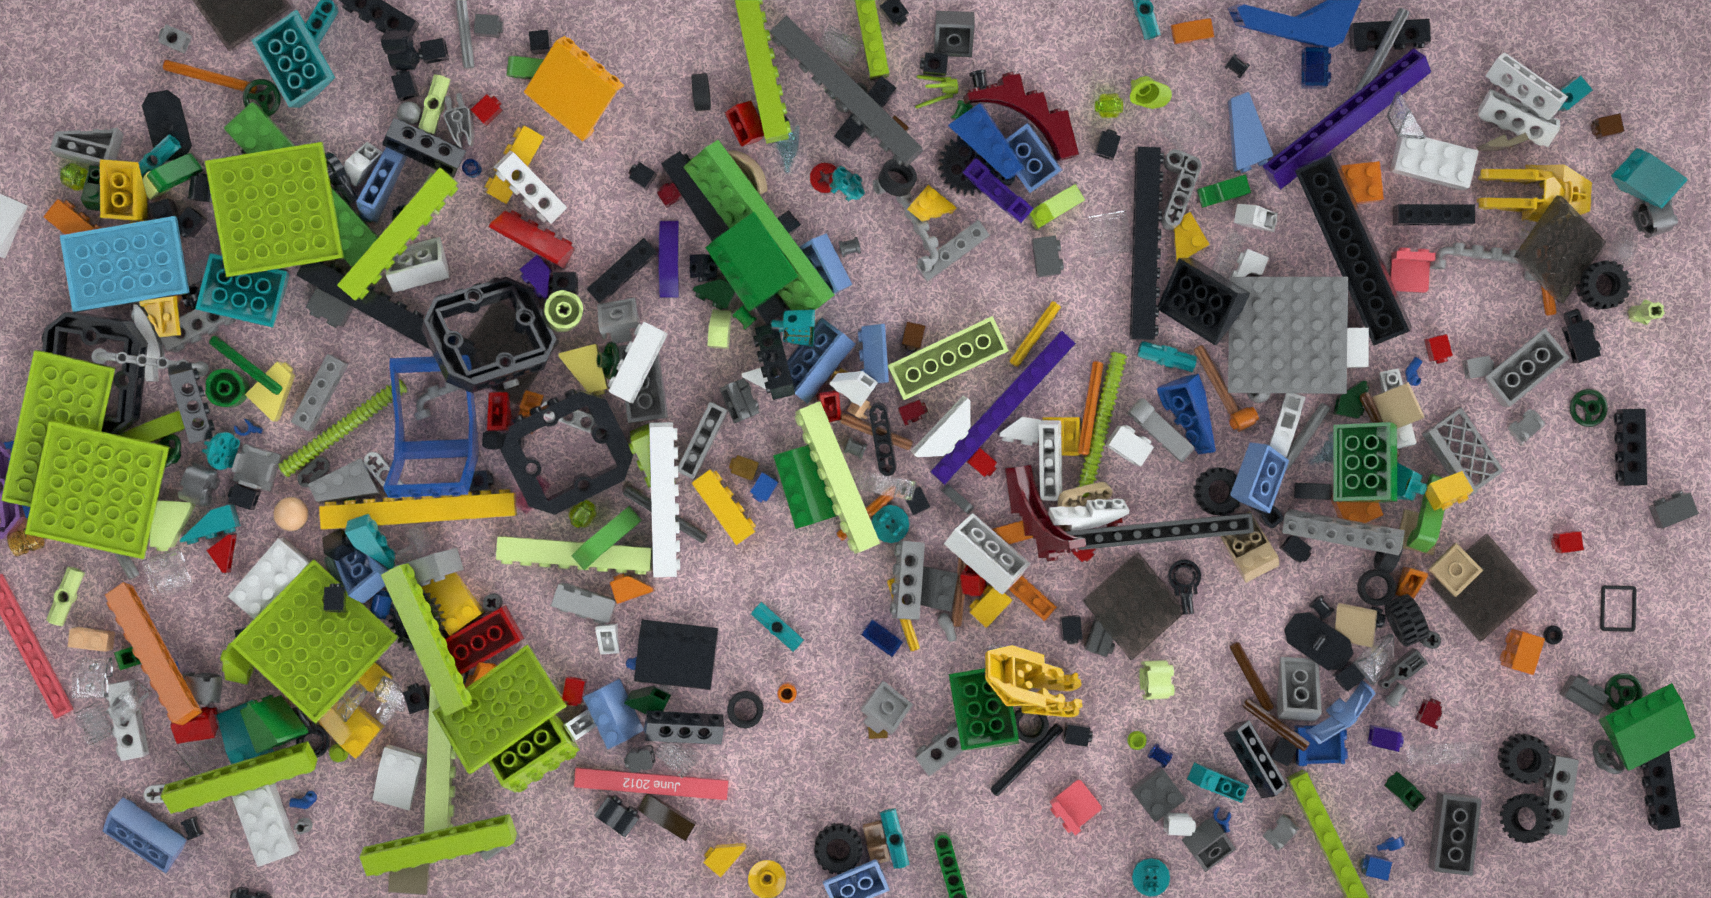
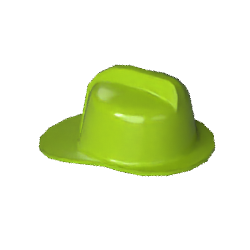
[1130,76,1172,109]

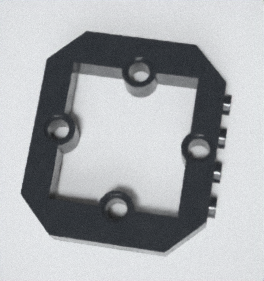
[421,277,556,393]
[42,312,148,435]
[500,388,633,515]

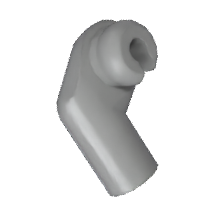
[938,613,956,642]

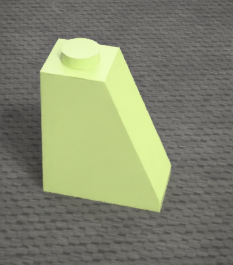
[707,309,732,349]
[150,500,196,551]

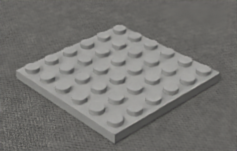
[1228,277,1348,394]

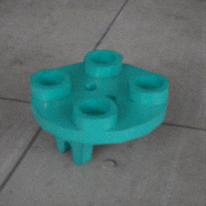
[829,166,865,202]
[202,432,240,470]
[872,505,910,543]
[1132,858,1170,897]

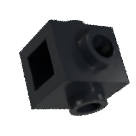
[689,254,717,282]

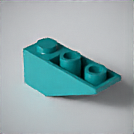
[179,504,241,545]
[345,514,396,569]
[1187,762,1249,803]

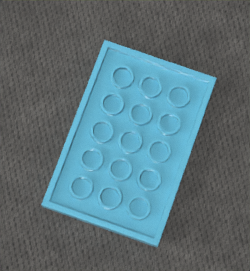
[60,216,190,313]

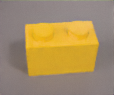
[1425,471,1473,511]
[969,584,1013,628]

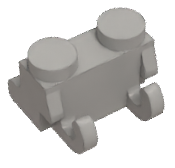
[1508,409,1545,446]
[1263,814,1299,851]

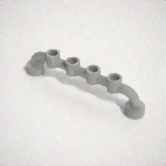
[873,179,939,273]
[1430,243,1541,281]
[91,348,209,377]
[414,378,519,421]

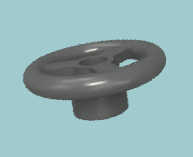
[1592,740,1625,774]

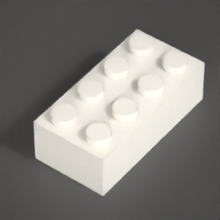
[1389,132,1479,191]
[608,322,668,403]
[944,513,1031,595]
[228,537,311,619]
[232,784,299,867]

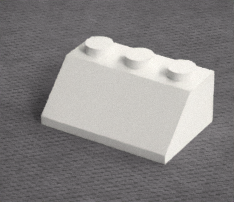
[386,237,449,293]

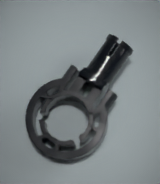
[325,152,358,205]
[1167,560,1201,615]
[292,707,330,758]

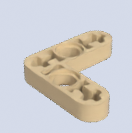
[1058,482,1113,531]

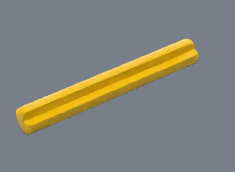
[1009,301,1061,367]
[887,578,920,651]

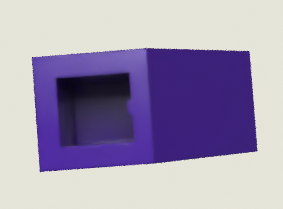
[519,255,552,300]
[1367,725,1404,752]

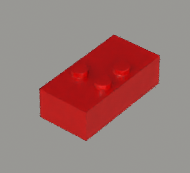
[445,605,525,674]

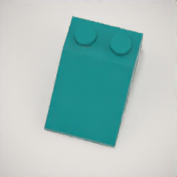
[1611,148,1688,209]
[217,700,274,764]

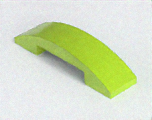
[120,411,196,442]

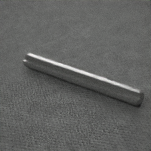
[623,486,708,543]

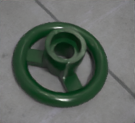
[243,79,281,117]
[596,341,620,380]
[1570,389,1608,427]
[158,434,181,468]
[1604,673,1643,710]

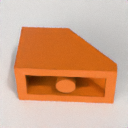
[610,573,655,604]

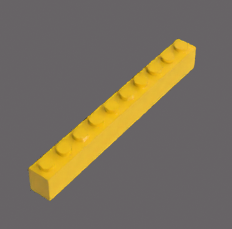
[319,489,517,530]

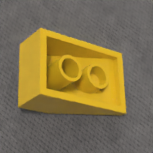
[100,159,147,221]
[422,572,485,636]
[318,694,385,759]

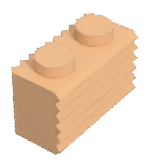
[68,627,115,652]

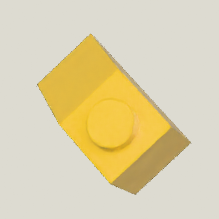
[703,843,747,878]

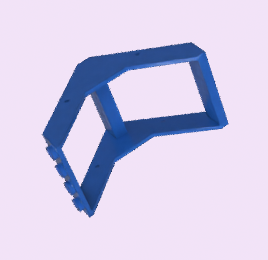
[1227,0,1361,48]
[384,355,479,498]

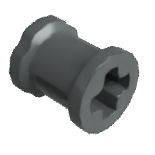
[839,237,861,257]
[844,437,868,459]
[483,593,503,611]
[1420,630,1441,649]

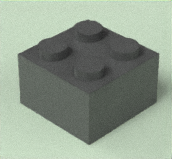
[1129,766,1186,823]

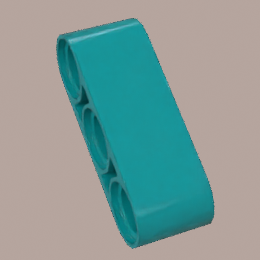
[305,0,339,45]

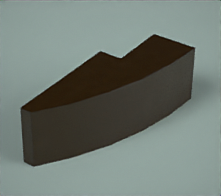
[637,794,696,841]

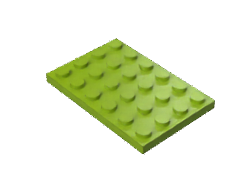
[432,644,567,775]

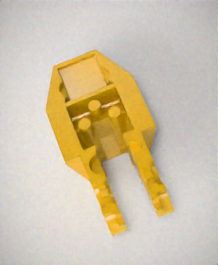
[1476,164,1592,224]
[985,645,1082,717]

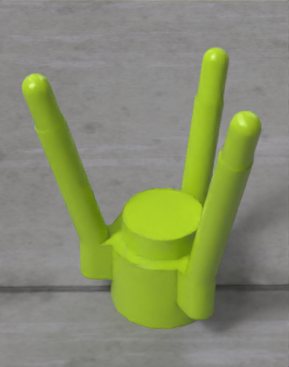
[915,75,958,109]

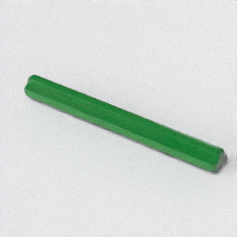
[209,336,283,395]

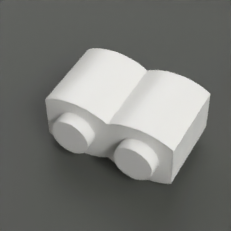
[1163,812,1196,836]

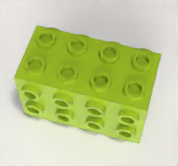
[488,715,580,793]

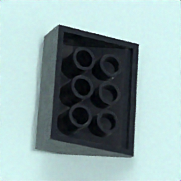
[1158,258,1250,345]
[634,619,718,690]

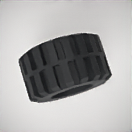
[1576,260,1632,310]
[1193,467,1241,516]
[1384,594,1429,647]
[1498,733,1552,784]
[1500,793,1554,843]
[814,823,862,875]

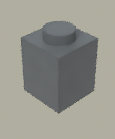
[474,14,504,38]

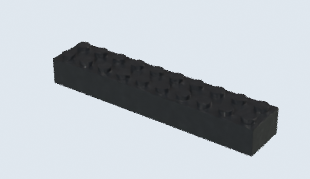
[1295,151,1412,346]

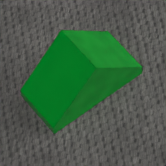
[114,647,142,671]

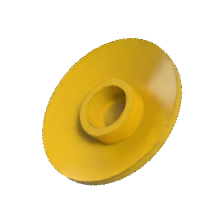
[748,860,786,898]

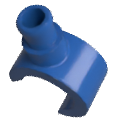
[234,419,263,436]
[1213,806,1231,833]
[1377,836,1405,851]

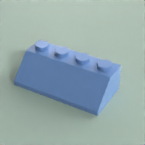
[775,318,855,404]
[103,797,187,874]

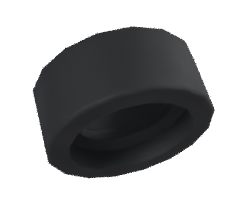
[691,73,711,111]
[878,159,917,197]
[1294,483,1332,500]
[1374,546,1403,574]
[1357,569,1396,606]
[727,691,764,729]
[1014,708,1049,743]

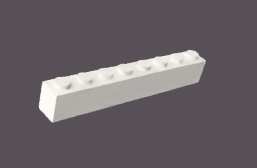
[649,422,680,577]

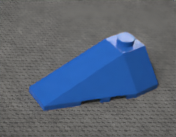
[1156,374,1216,455]

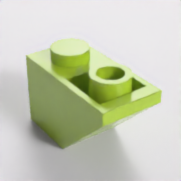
[220,643,254,685]

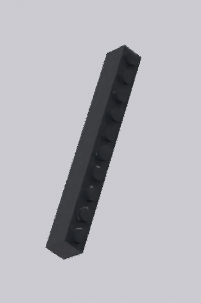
[1130,146,1164,340]
[661,151,787,325]
[296,261,478,362]

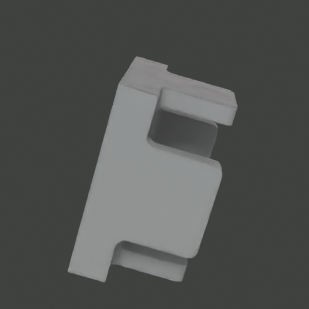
[597,298,640,344]
[232,444,282,491]
[861,681,913,735]

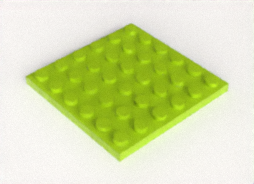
[205,142,344,277]
[25,420,169,559]
[230,559,399,723]

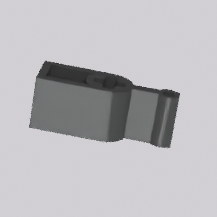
[1378,648,1428,689]

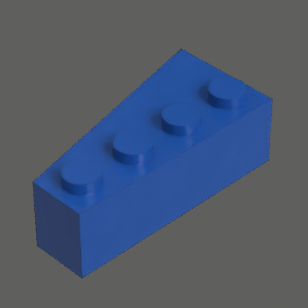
[948,103,1025,179]

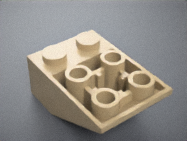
[1220,511,1279,583]

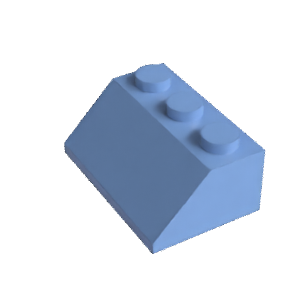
[1006,123,1063,193]
[799,233,852,294]
[858,324,889,384]
[1230,442,1289,513]
[583,679,644,749]
[823,859,890,898]

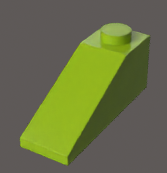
[1028,184,1085,230]

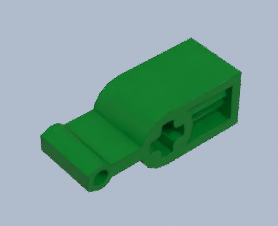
[1196,174,1251,208]

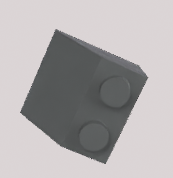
[934,10,975,57]
[920,566,958,611]
[1182,817,1236,872]

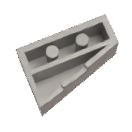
[50,128,124,166]
[308,458,381,504]
[390,548,464,586]
[551,582,616,625]

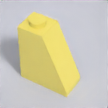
[558,344,609,395]
[245,361,295,422]

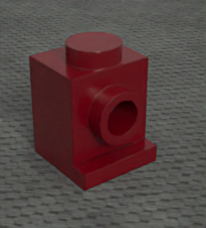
[657,182,683,208]
[898,399,928,426]
[1415,698,1442,729]

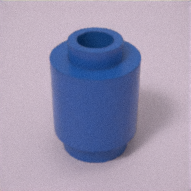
[370,590,392,619]

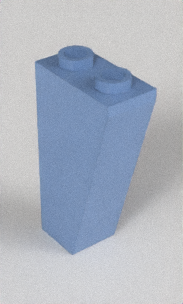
[1228,92,1274,173]
[356,147,407,223]

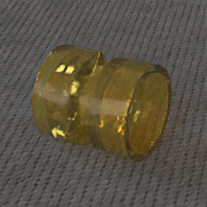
[7,528,45,557]

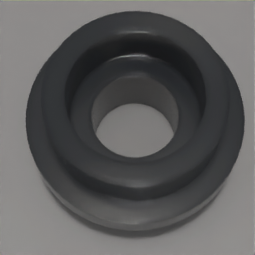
[1543,625,1563,645]

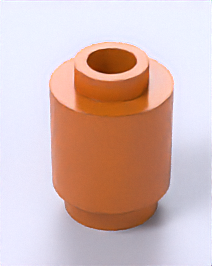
[1229,407,1259,432]
[777,682,797,703]

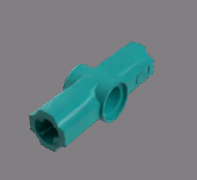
[1132,0,1161,40]
[138,135,181,179]
[1137,341,1197,373]
[750,602,804,652]
[880,808,910,869]

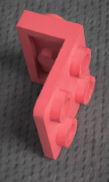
[1390,248,1436,293]
[1049,779,1102,835]

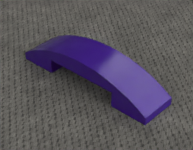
[963,158,1034,223]
[659,221,679,298]

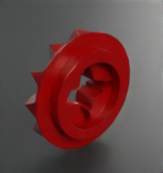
[810,162,837,194]

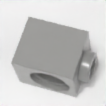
[158,24,192,54]
[1462,356,1494,379]

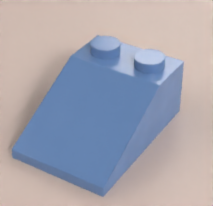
[334,547,388,604]

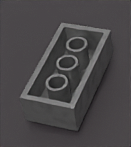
[618,345,668,423]
[1428,791,1482,876]

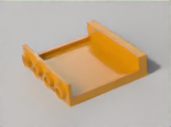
[524,36,624,141]

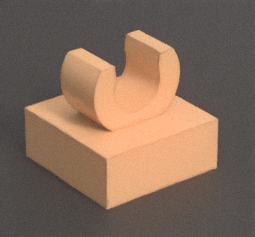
[846,400,871,419]

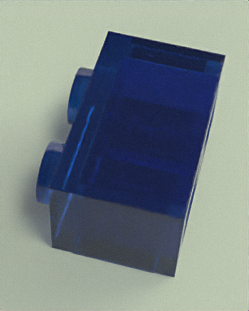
[1301,47,1331,89]
[861,618,903,657]

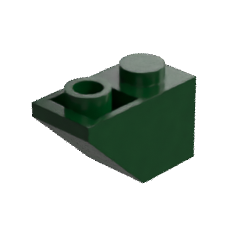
[80,165,100,211]
[693,279,736,310]
[1333,380,1369,419]
[624,685,672,714]

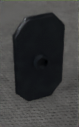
[142,90,192,161]
[1284,612,1354,671]

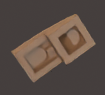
[863,820,890,863]

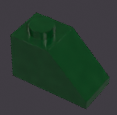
[1384,771,1426,812]

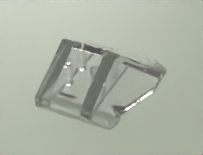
[332,681,368,722]

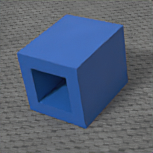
[750,472,779,503]
[1360,854,1393,881]

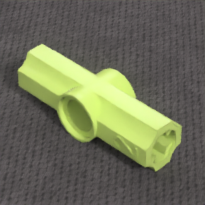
[418,74,451,135]
[1628,299,1665,325]
[46,566,85,626]

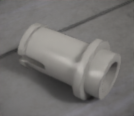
[1385,683,1408,708]
[294,817,313,835]

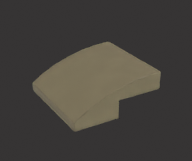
[1477,132,1529,152]
[388,863,430,895]

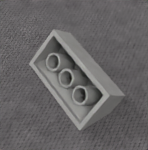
[1485,328,1569,407]

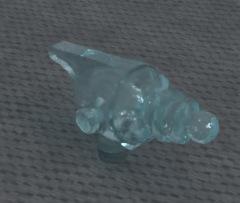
[774,125,800,173]
[1308,431,1333,465]

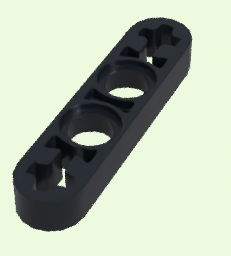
[869,402,897,476]

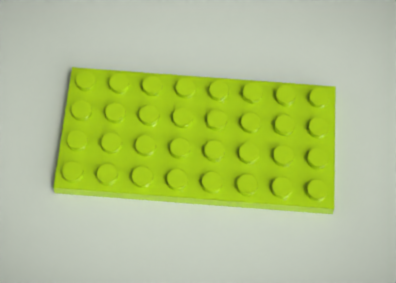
[1,350,116,507]

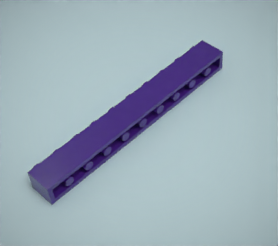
[1263,48,1431,190]
[930,331,1076,485]

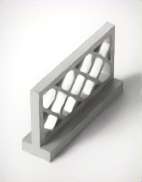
[1422,407,1504,496]

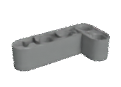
[1161,149,1202,230]
[1127,398,1195,463]

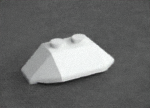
[911,395,970,457]

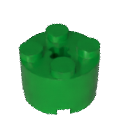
[205,369,250,408]

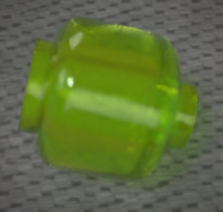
[1095,93,1123,118]
[60,163,88,191]
[568,499,597,528]

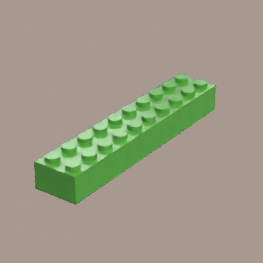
[224,102,379,267]
[684,140,835,310]

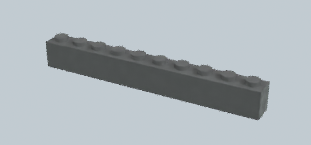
[770,15,923,168]
[1065,513,1254,550]

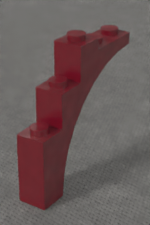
[963,72,1079,162]
[1005,465,1086,562]

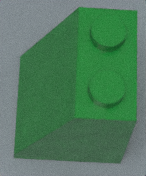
[240,695,309,754]

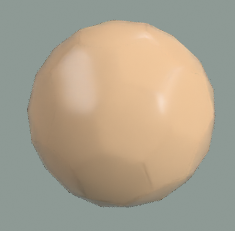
[273,497,309,531]

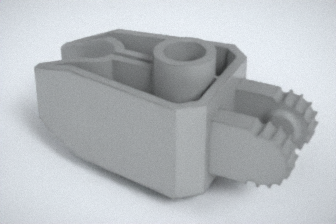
[443,93,475,149]

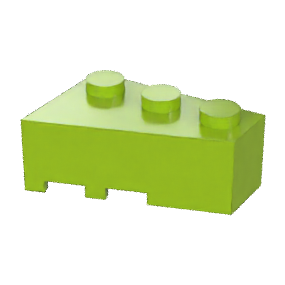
[629,422,675,488]

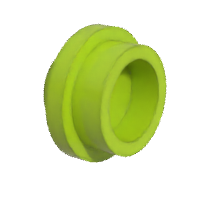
[1127,731,1147,750]
[329,743,349,763]

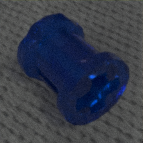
[462,159,482,178]
[1147,743,1173,768]

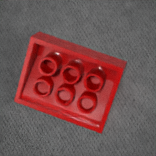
[488,210,575,269]

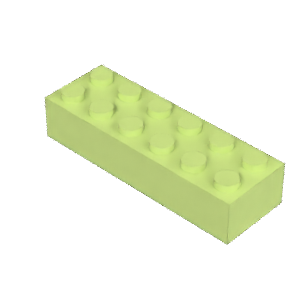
[888,316,1009,401]

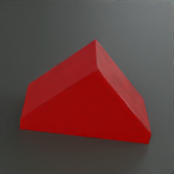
[816,390,841,422]
[487,392,512,431]
[206,534,237,573]

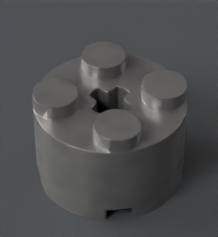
[1633,199,1678,238]
[178,462,220,507]
[183,672,222,705]

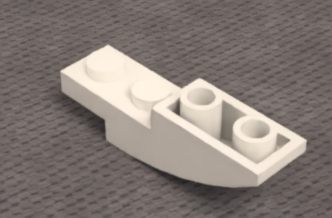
[131,304,165,382]
[1379,368,1416,449]
[1269,393,1305,458]
[1048,499,1130,531]

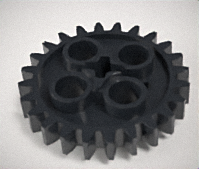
[938,135,998,196]
[388,590,445,651]

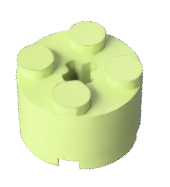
[543,290,583,332]
[1139,660,1175,700]

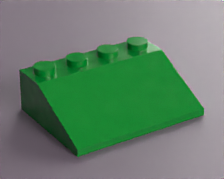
[705,212,798,311]
[1333,422,1397,503]
[773,445,838,529]
[948,668,1019,751]
[1598,683,1696,771]

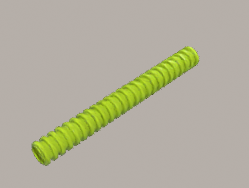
[1077,352,1127,498]
[278,379,408,477]

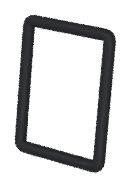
[1600,585,1637,632]

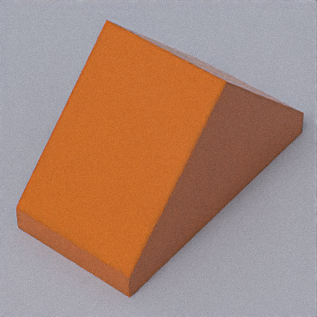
[1395,566,1428,599]

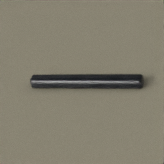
[990,723,1063,796]

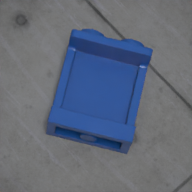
[1294,725,1348,766]

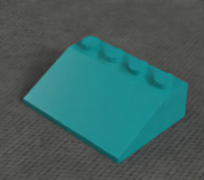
[251,10,336,108]
[195,253,290,328]

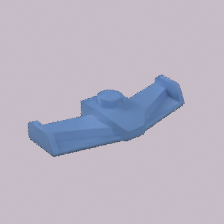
[1306,680,1376,744]

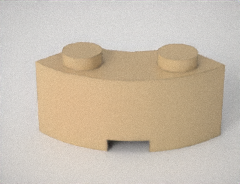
[728,150,767,194]

